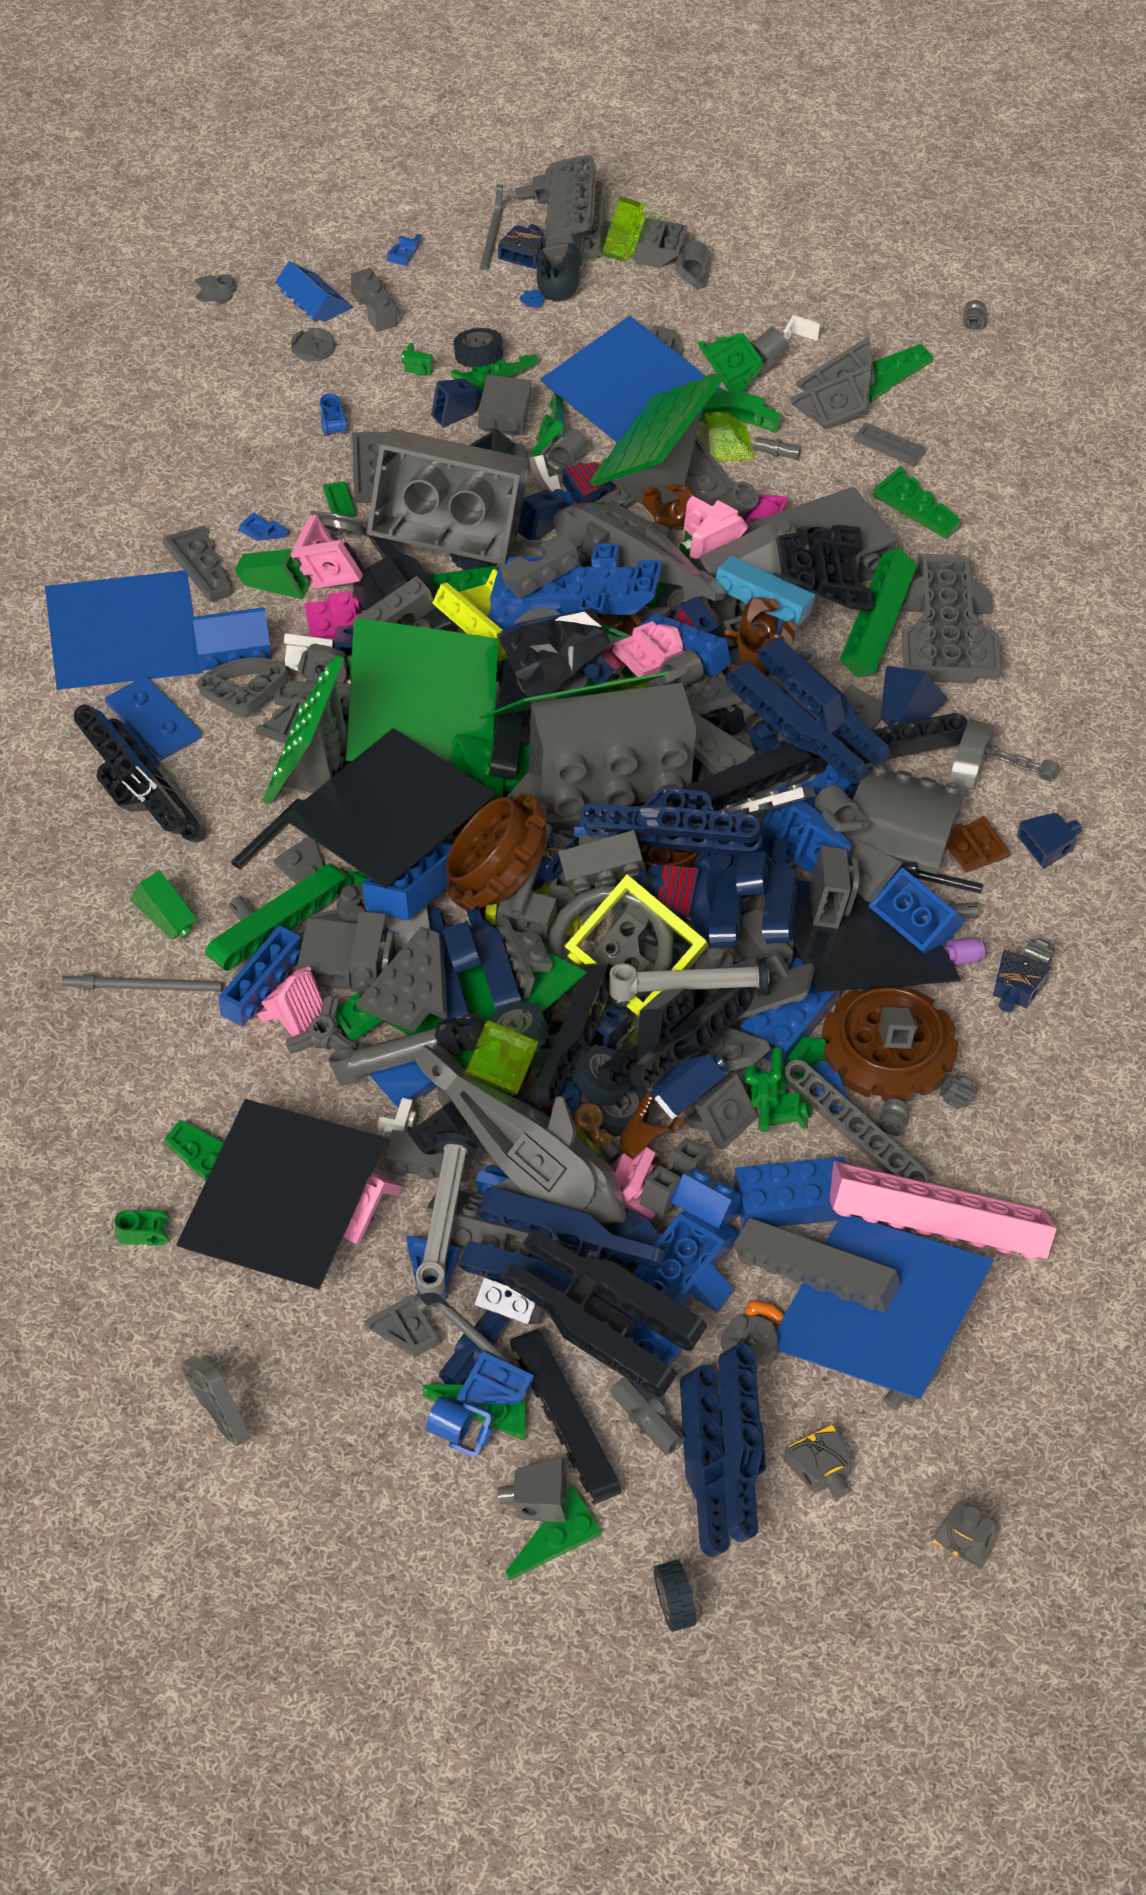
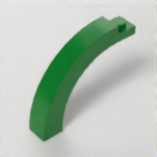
[700,390,782,433]

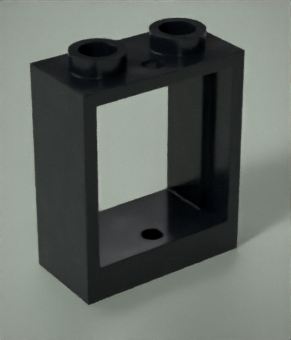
[408,1100,468,1154]

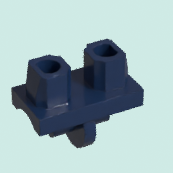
[746,719,788,753]

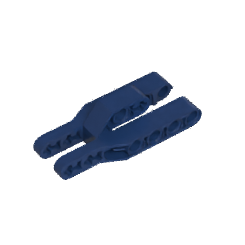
[725,638,890,784]
[580,787,763,856]
[709,838,798,948]
[427,906,522,1021]
[459,1187,666,1295]
[680,1342,766,1557]

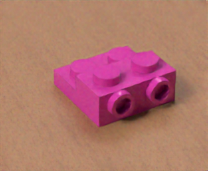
[305,591,360,640]

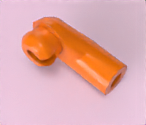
[744,1300,784,1327]

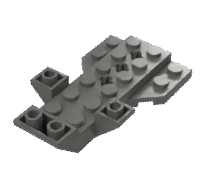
[900,553,1001,683]

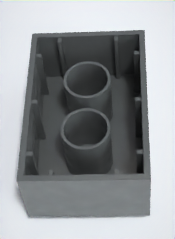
[367,429,530,565]
[529,683,696,817]

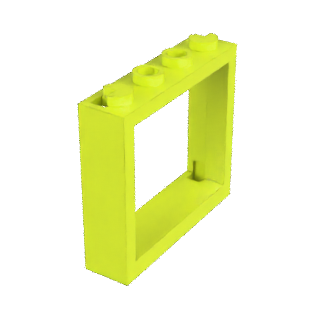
[565,875,709,1016]

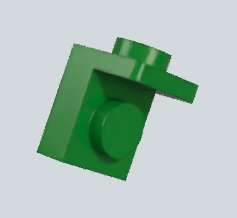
[770,1092,812,1129]

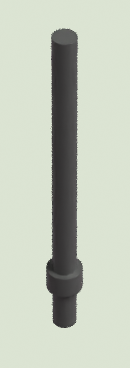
[62,974,222,992]

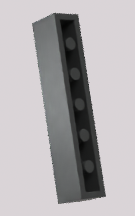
[734,1218,901,1313]

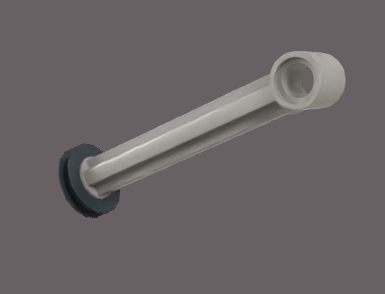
[609,956,769,1001]
[416,1133,478,1295]

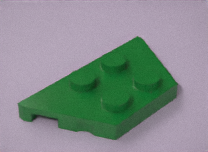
[697,333,765,392]

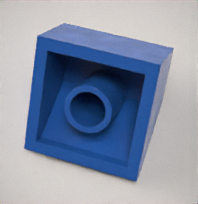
[671,1168,741,1229]

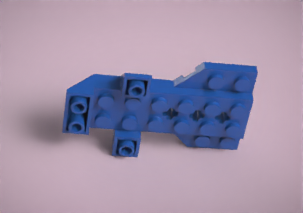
[488,543,663,629]
[596,1211,740,1365]

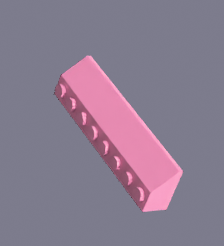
[829,1161,1057,1260]

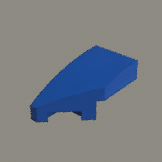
[238,512,289,541]

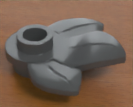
[195,274,235,304]

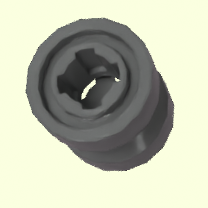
[963,300,986,330]
[877,1099,910,1136]

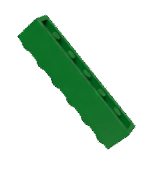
[840,548,917,677]

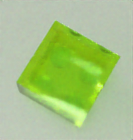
[602,196,646,262]
[464,1020,539,1095]

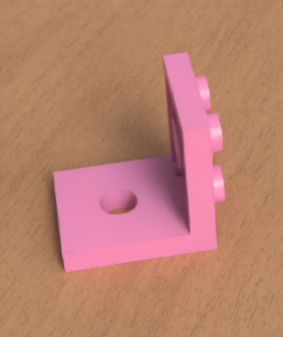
[291,515,363,588]
[343,1172,403,1244]

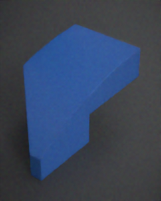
[387,234,422,266]

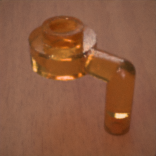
[574,1103,612,1148]

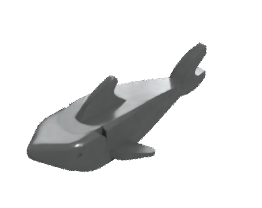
[552,502,725,620]
[414,1044,627,1224]

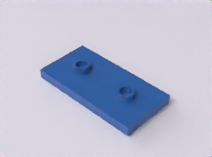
[105,676,202,761]

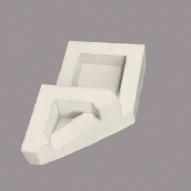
[528,455,561,493]

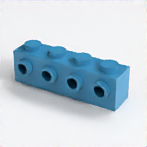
[715,555,815,627]

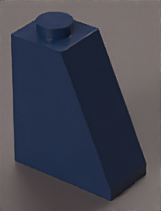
[881,665,947,727]
[646,1052,730,1120]

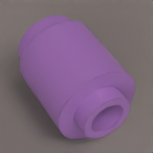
[944,937,985,966]

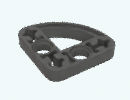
[197,658,289,716]
[180,1356,250,1446]

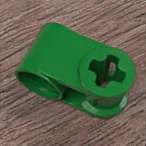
[114,1210,169,1246]

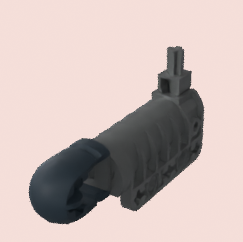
[515,155,606,301]

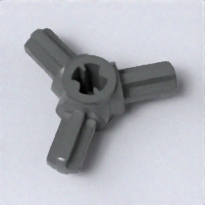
[286,995,357,1053]

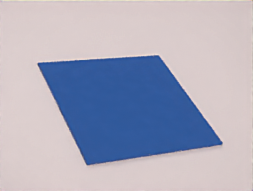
[540,315,723,443]
[45,570,203,690]
[776,1215,994,1400]

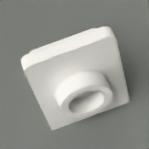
[783,315,820,342]

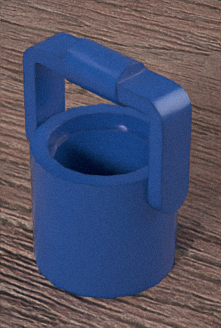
[426,1396,494,1457]

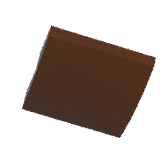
[948,816,1011,873]

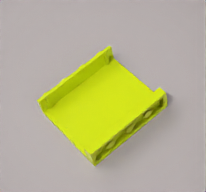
[432,569,508,661]

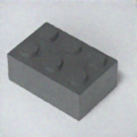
[558,830,647,895]

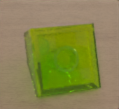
[703,412,755,462]

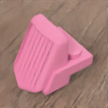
[684,496,748,559]
[611,621,683,687]
[256,966,323,1037]
[610,1147,655,1220]

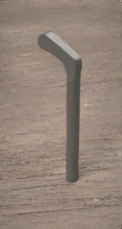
[480,184,503,270]
[414,1293,517,1367]

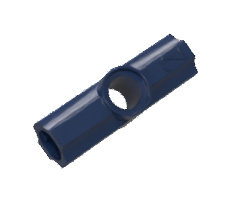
[439,1310,507,1385]

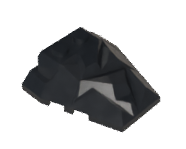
[776,525,874,612]
[496,608,612,698]

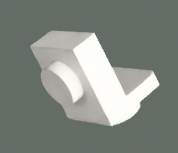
[378,1098,417,1140]

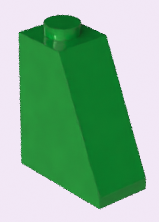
[235,549,311,600]
[130,870,197,940]

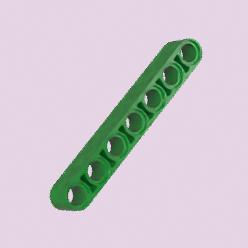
[205,863,352,971]

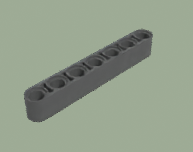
[785,1060,930,1183]

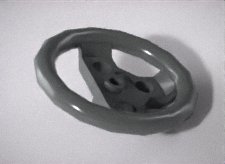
[547,886,674,1008]

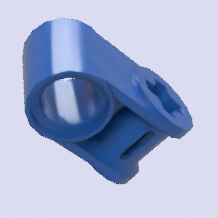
[320,393,346,436]

